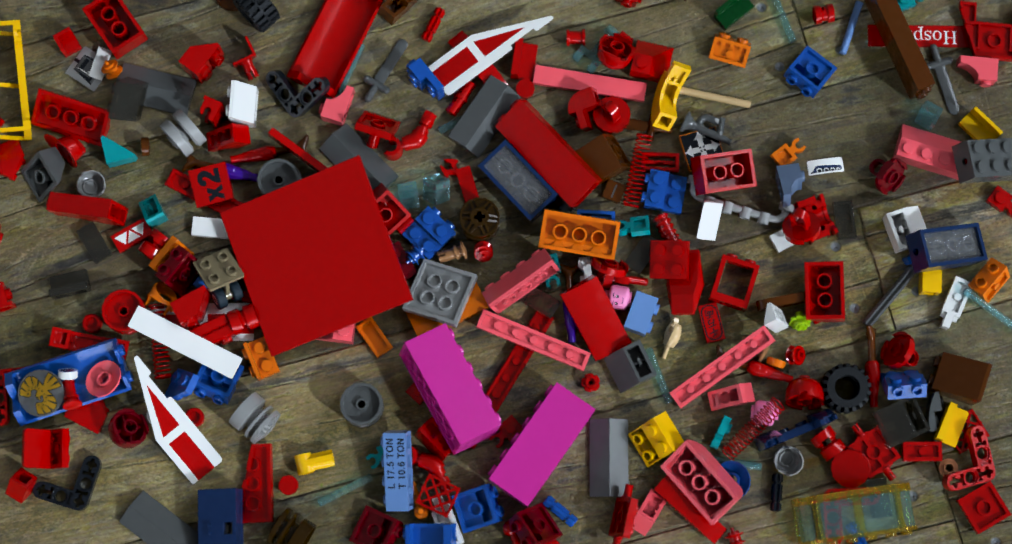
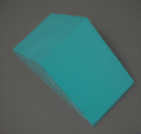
[101,135,138,168]
[138,194,169,228]

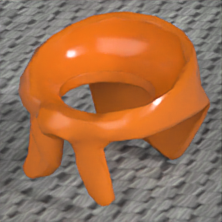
[145,282,177,315]

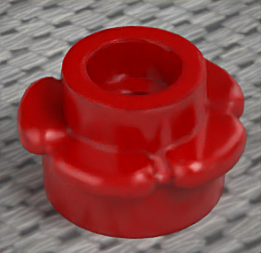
[581,373,600,392]

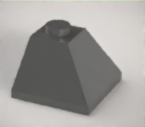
[21,147,65,203]

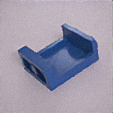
[403,523,456,544]

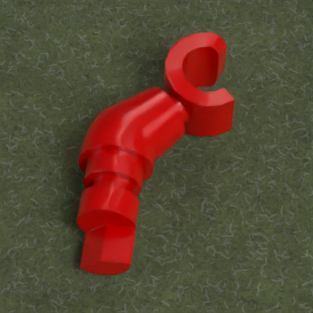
[383,110,437,161]
[412,445,453,497]

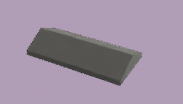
[114,63,197,115]
[448,75,521,158]
[319,123,399,190]
[589,418,629,497]
[119,491,198,544]

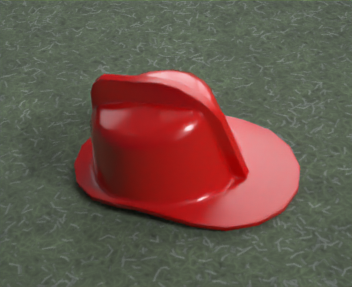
[44,134,86,168]

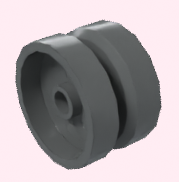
[257,158,302,195]
[340,382,384,428]

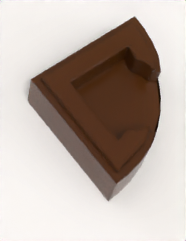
[216,0,238,11]

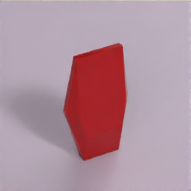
[666,249,704,315]

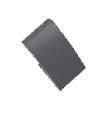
[925,391,944,434]

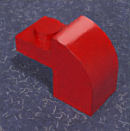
[568,86,602,132]

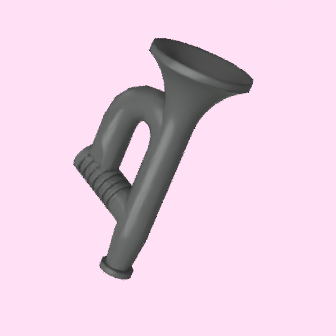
[680,111,732,146]

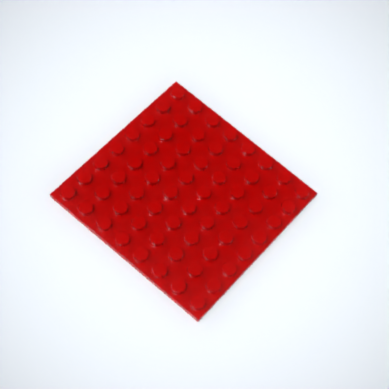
[220,155,413,357]

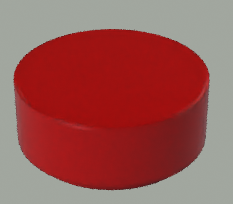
[516,79,535,99]
[82,314,103,334]
[185,408,205,427]
[279,475,299,495]

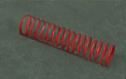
[622,133,653,208]
[148,303,172,379]
[721,397,784,460]

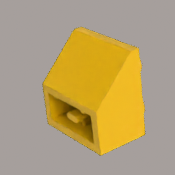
[628,411,684,468]

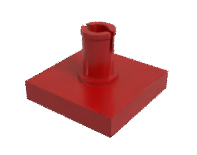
[354,111,401,149]

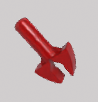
[440,159,459,179]
[613,275,648,286]

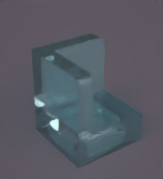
[914,100,943,130]
[423,173,450,205]
[397,181,420,209]

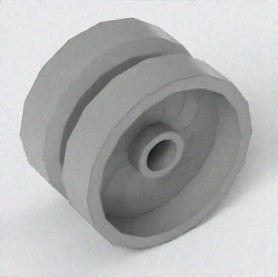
[159,108,207,157]

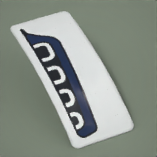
[807,157,844,176]

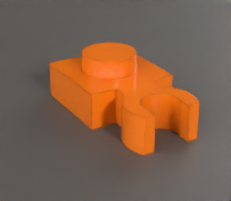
[770,138,806,166]

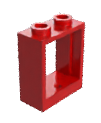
[708,253,760,312]

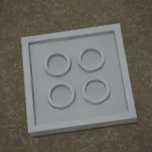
[402,259,478,328]

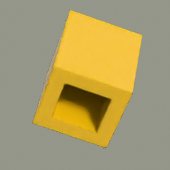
[918,270,942,296]

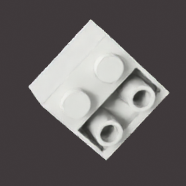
[226,80,259,128]
[882,206,927,254]

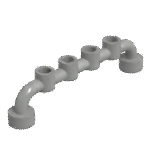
[687,175,795,226]

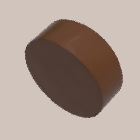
[141,137,150,156]

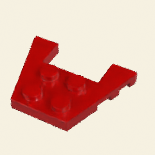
[958,1,1012,62]

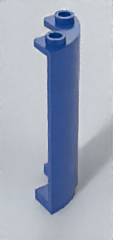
[5,338,134,426]

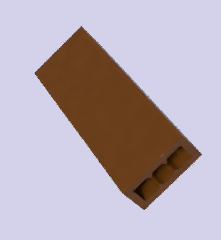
[864,0,935,100]

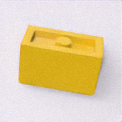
[958,106,1003,140]
[933,402,969,448]

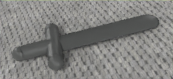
[363,39,408,102]
[926,44,960,115]

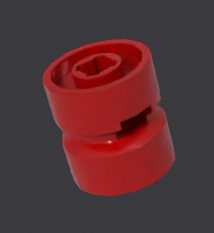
[138,228,169,260]
[227,303,260,336]
[810,425,846,462]

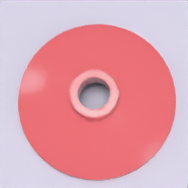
[86,360,121,397]

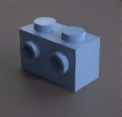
[624,291,660,337]

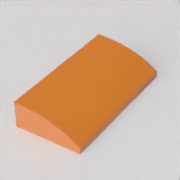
[538,209,621,260]
[406,282,489,336]

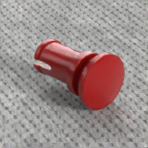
[62,380,82,411]

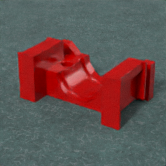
[794,193,839,245]

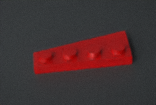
[242,443,274,524]

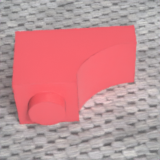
[956,55,999,87]
[319,85,355,127]
[707,383,755,411]
[633,488,667,536]

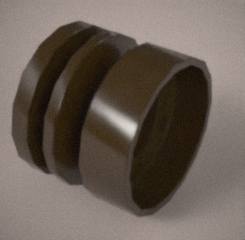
[459,197,500,243]
[266,508,317,544]

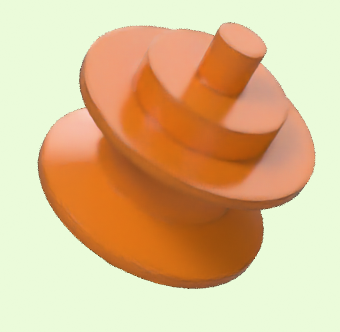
[101,59,122,80]

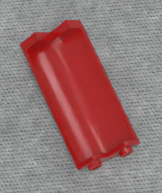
[286,0,383,98]

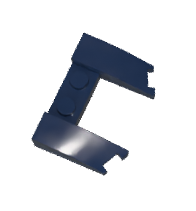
[753,408,838,452]

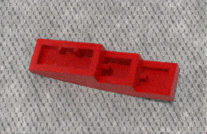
[654,475,727,544]

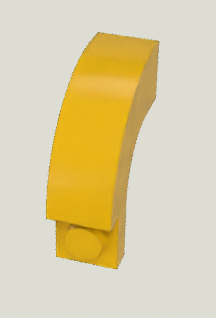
[651,61,691,131]

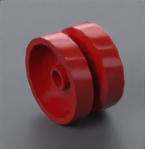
[102,289,148,335]

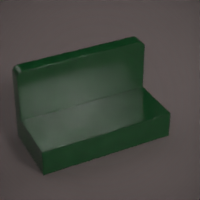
[713,0,755,31]

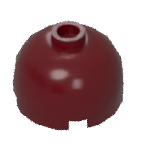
[108,408,149,449]

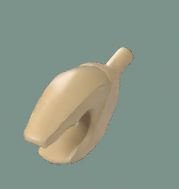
[661,317,681,359]

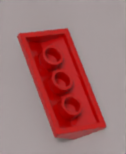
[31,88,111,147]

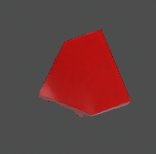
[0,140,26,181]
[64,399,109,434]

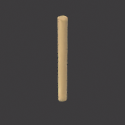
[679,87,751,108]

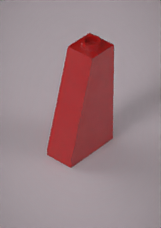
[46,192,129,227]

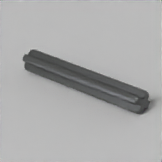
[863,266,916,326]

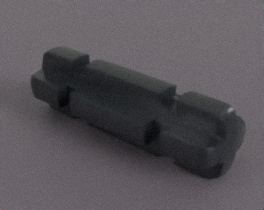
[770,473,783,512]

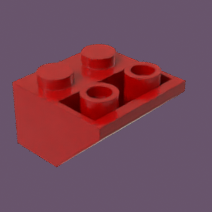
[178,43,225,84]

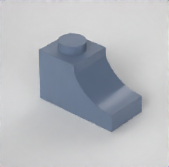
[775,163,805,207]

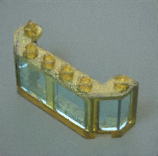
[791,482,918,544]

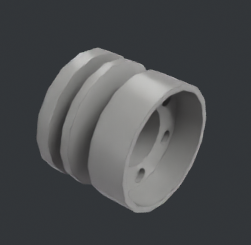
[229,392,281,444]

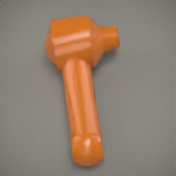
[413,481,429,520]

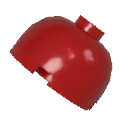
[597,33,636,70]
[785,375,824,410]

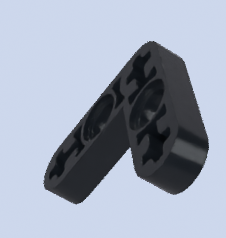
[266,70,330,118]
[33,456,102,511]

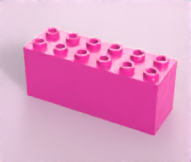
[399,323,501,455]
[488,383,595,508]

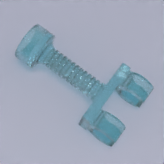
[573,24,620,74]

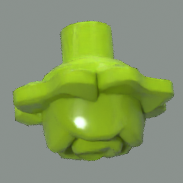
[789,311,812,331]

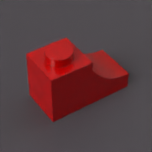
[206,123,251,152]

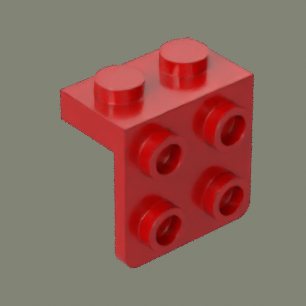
[22,428,70,469]

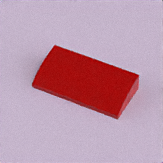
[560,275,632,361]

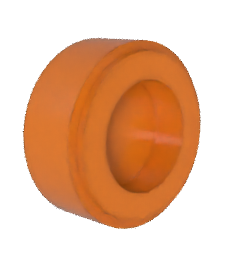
[766,357,786,369]

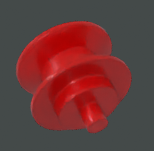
[474,241,493,262]
[785,345,806,365]
[724,527,746,544]

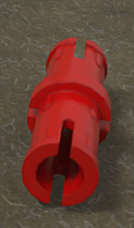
[445,81,476,117]

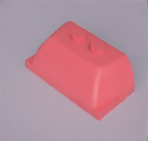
[660,440,743,525]

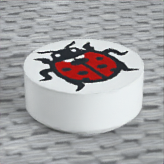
[58,368,78,380]

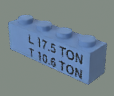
[380,430,414,511]

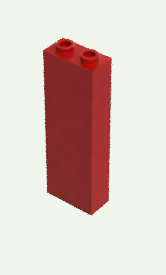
[495,99,602,207]

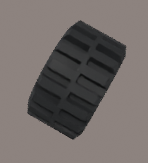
[232,0,280,33]
[820,363,871,414]

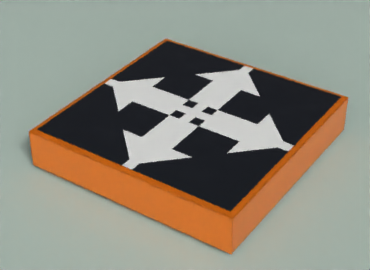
[679,126,723,173]

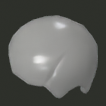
[76,170,106,198]
[773,445,804,476]

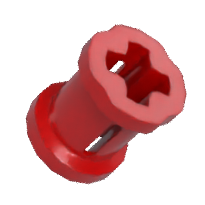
[566,29,585,46]

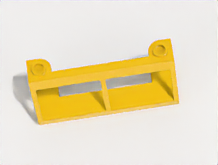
[0,20,32,141]

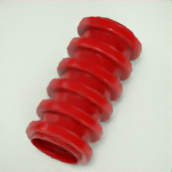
[653,213,682,241]

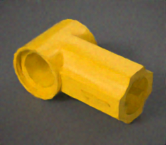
[294,449,335,475]

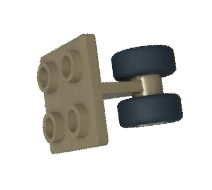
[193,248,244,309]

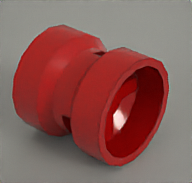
[812,4,835,25]

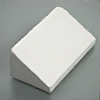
[696,200,723,241]
[764,302,789,333]

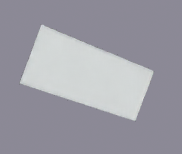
[89,46,112,81]

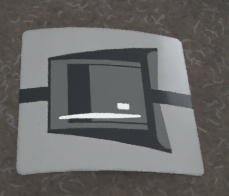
[65,46,106,92]

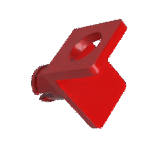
[232,36,260,81]

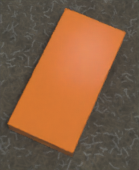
[356,317,393,359]

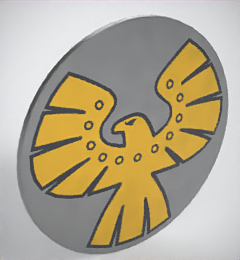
[18,370,64,417]

